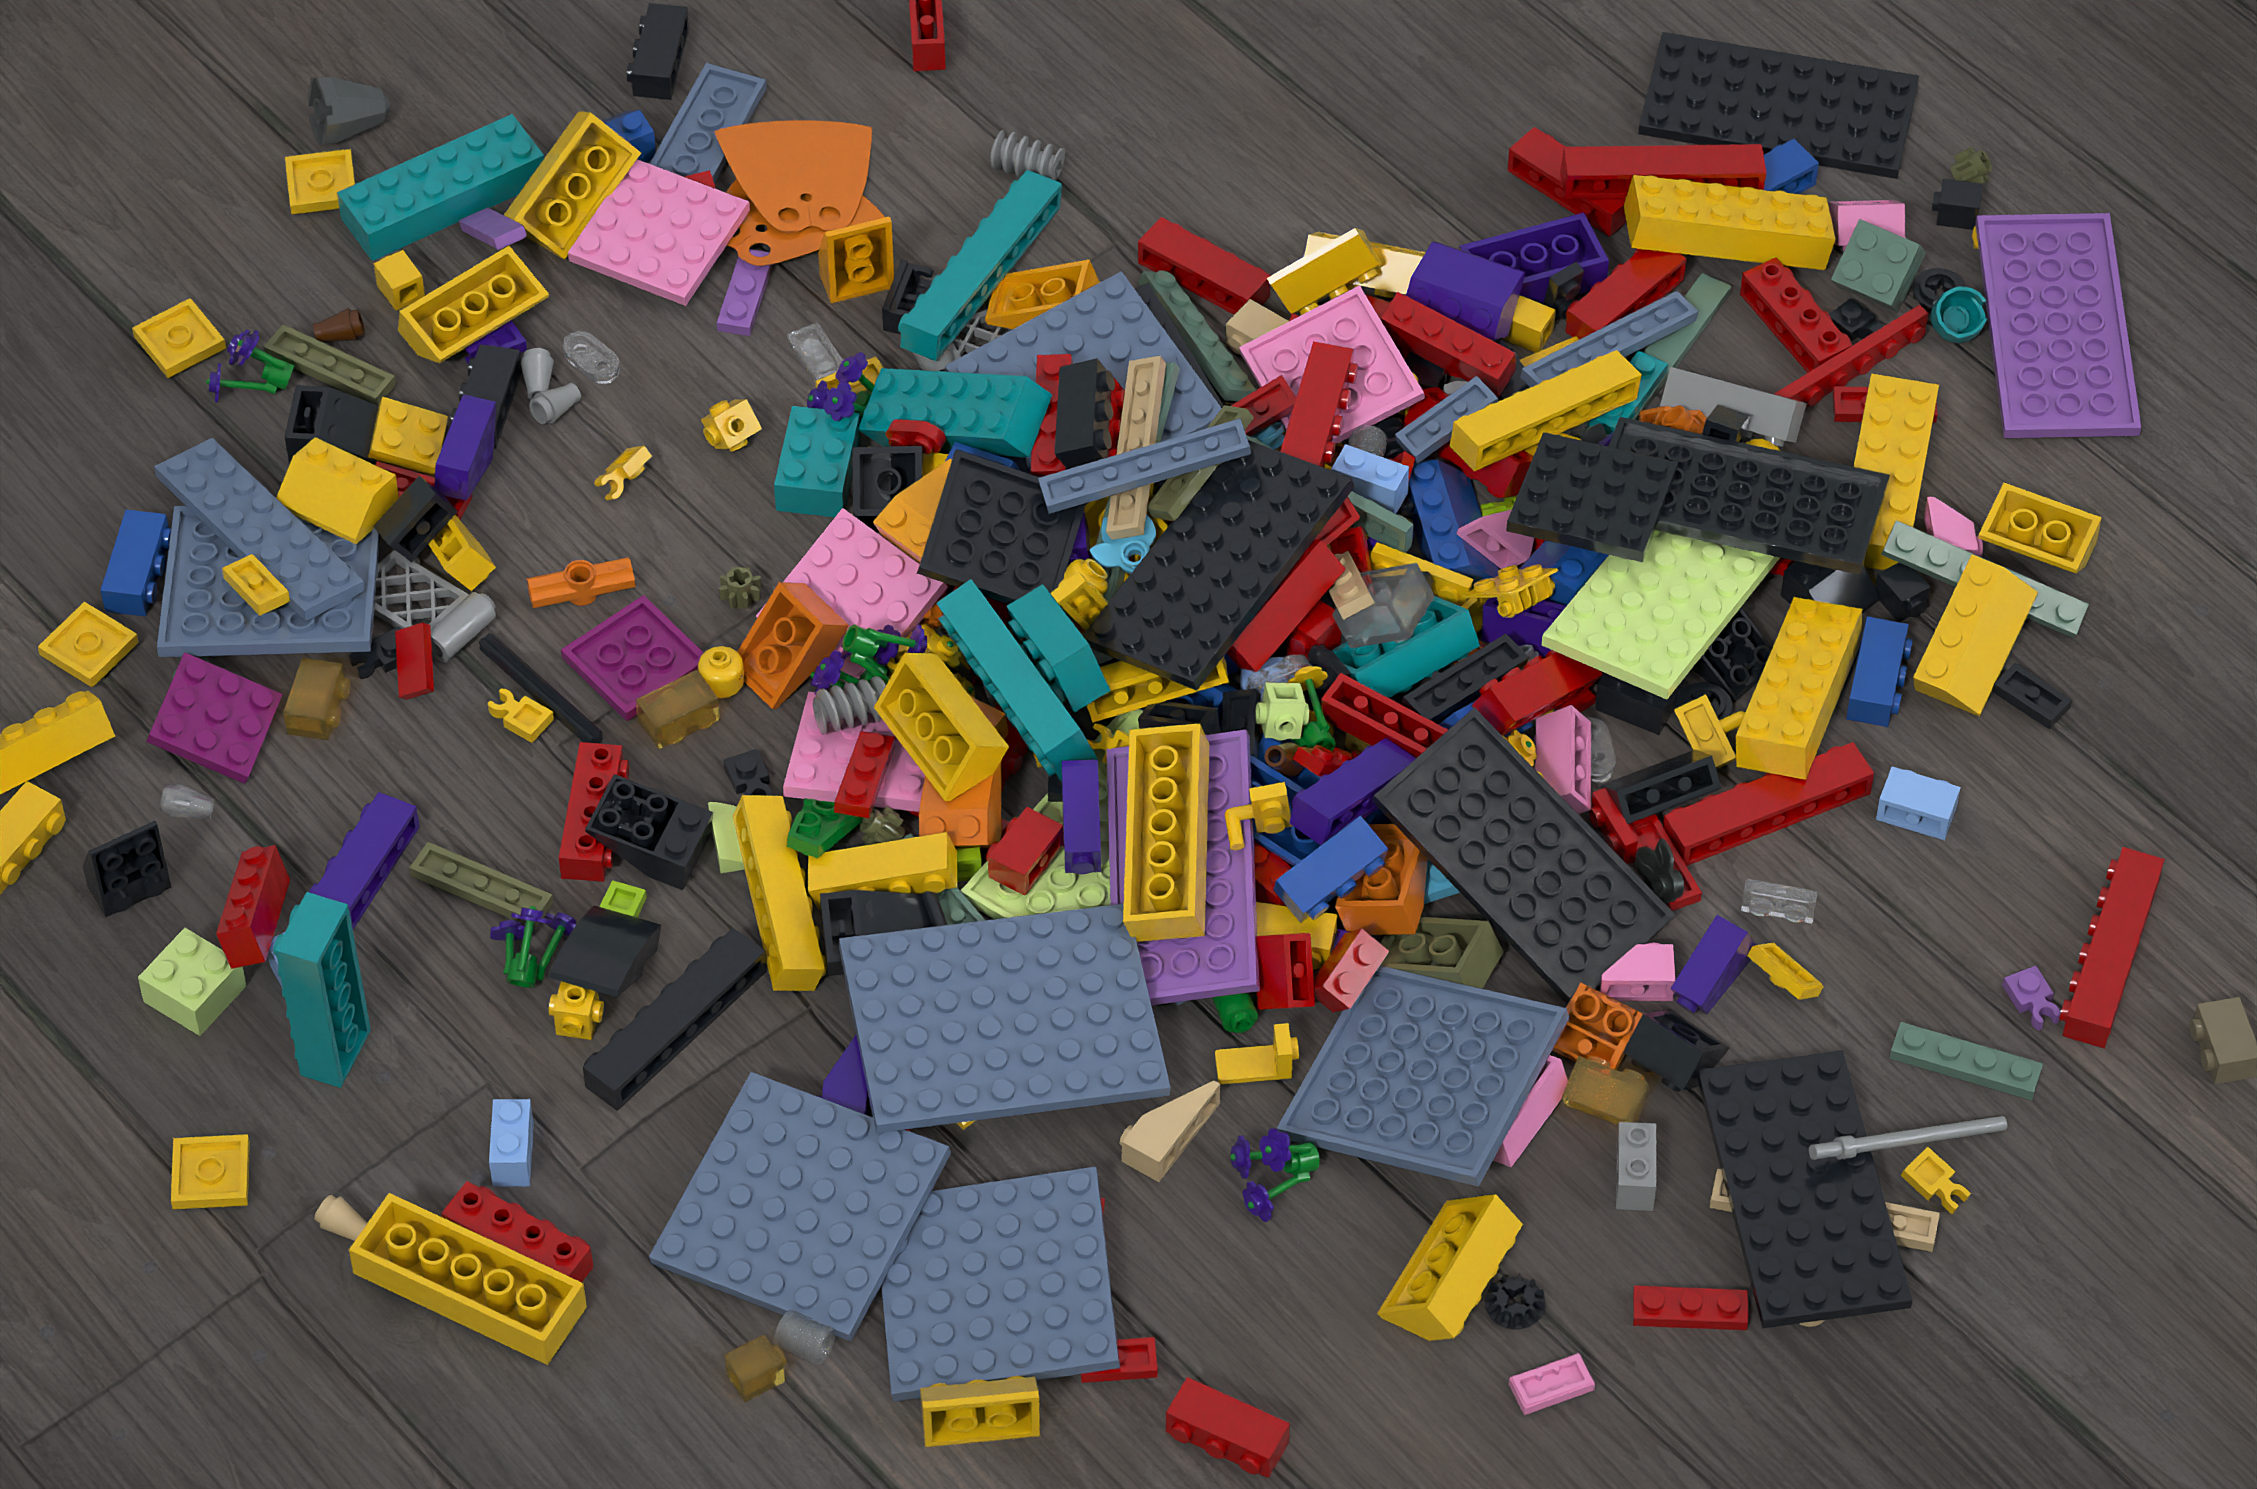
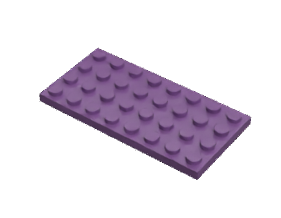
[1975,213,2141,438]
[1107,730,1260,1005]

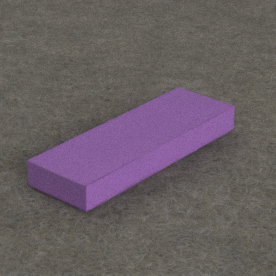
[459,208,527,250]

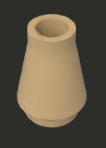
[314,1195,368,1241]

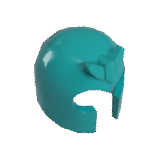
[1930,286,1987,344]

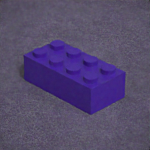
[1459,213,1609,304]

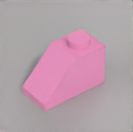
[1924,497,1983,557]
[1457,509,1534,569]
[1600,942,1675,1001]

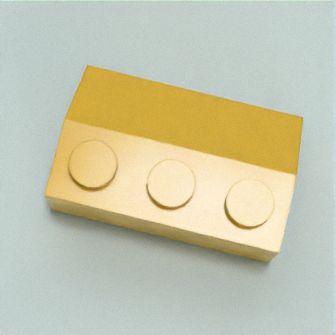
[1267,228,1383,315]
[276,437,399,544]
[1978,483,2102,574]
[920,1376,1040,1447]

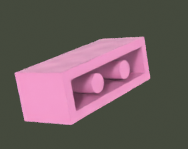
[1533,705,1591,814]
[1493,1055,1570,1167]

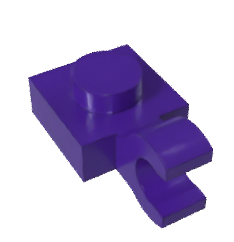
[464,320,527,364]

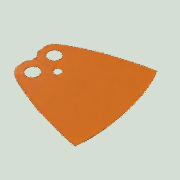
[714,120,872,231]
[726,179,885,266]

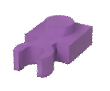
[2002,966,2060,1031]

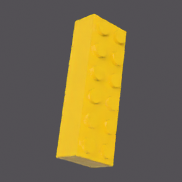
[1624,175,1835,270]
[1854,373,1939,570]
[1736,597,1862,780]
[1123,723,1210,942]
[349,1193,587,1365]

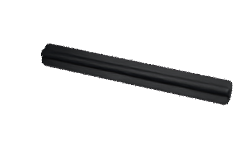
[479,633,603,743]

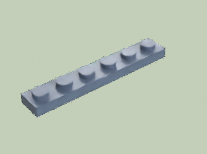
[1520,291,1698,388]
[1038,419,1251,514]

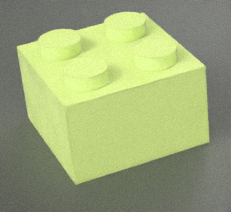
[138,928,247,1036]

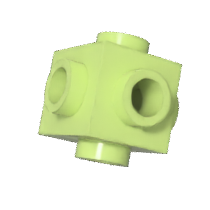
[1255,682,1309,740]

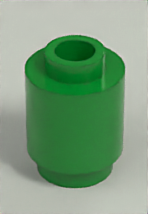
[1213,992,1258,1033]

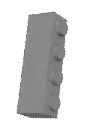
[1660,367,1807,447]

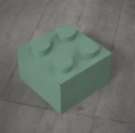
[1831,219,1926,313]

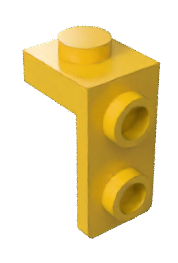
[1215,1023,1299,1084]

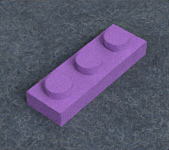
[717,249,773,336]

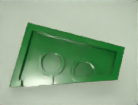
[787,798,875,859]

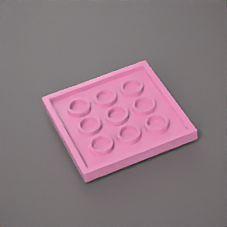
[568,159,750,306]
[1239,285,1425,444]
[756,508,948,683]
[783,692,925,812]

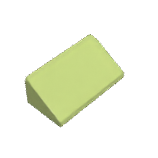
[708,802,745,873]

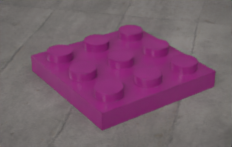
[561,595,704,721]
[146,652,282,784]

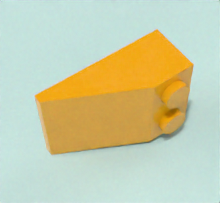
[818,216,894,303]
[985,259,1100,329]
[873,458,952,564]

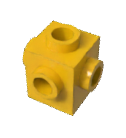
[701,399,762,452]
[549,981,604,1040]

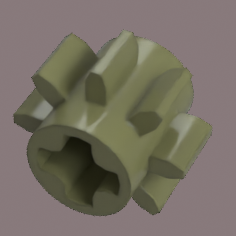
[1951,146,1992,184]
[719,567,761,609]
[860,806,905,845]

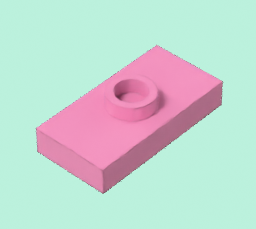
[1509,1353,1595,1415]

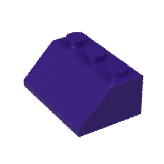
[1406,241,1526,340]

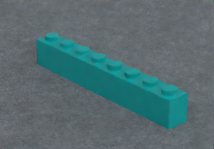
[898,170,1062,361]

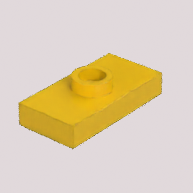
[1747,943,1824,1000]

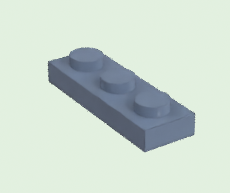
[1395,376,1498,464]

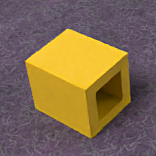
[373,250,425,311]
[1503,295,1555,353]

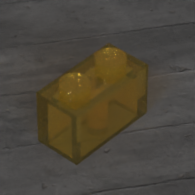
[283,658,350,740]
[636,670,720,749]
[1562,1056,1650,1125]

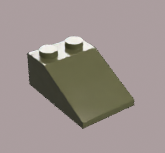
[1380,917,1503,989]

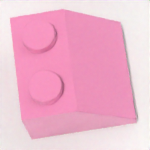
[1829,200,1905,251]

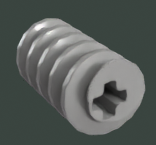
[991,129,1065,180]
[813,676,886,735]

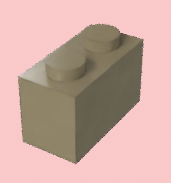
[2189,997,2257,1084]

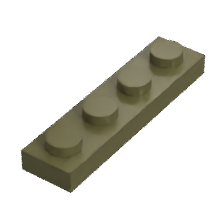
[264,324,396,405]
[1147,405,1254,521]
[409,842,554,929]

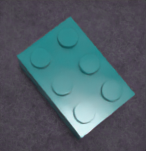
[774,406,861,517]
[1007,584,1110,712]

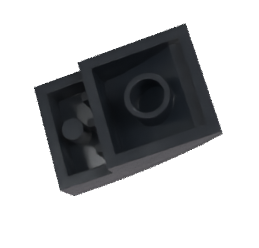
[549,905,662,997]

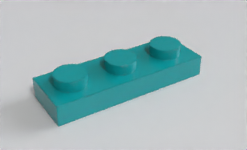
[1588,350,1668,434]

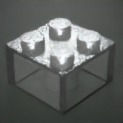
[1332,563,1435,648]

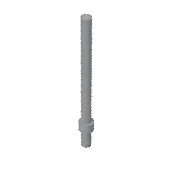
[1809,1116,2007,1160]

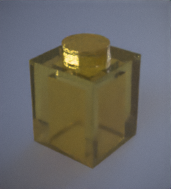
[724,1334,787,1402]

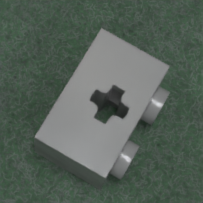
[1616,1122,1656,1211]

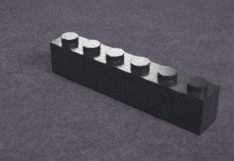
[583,928,767,1111]

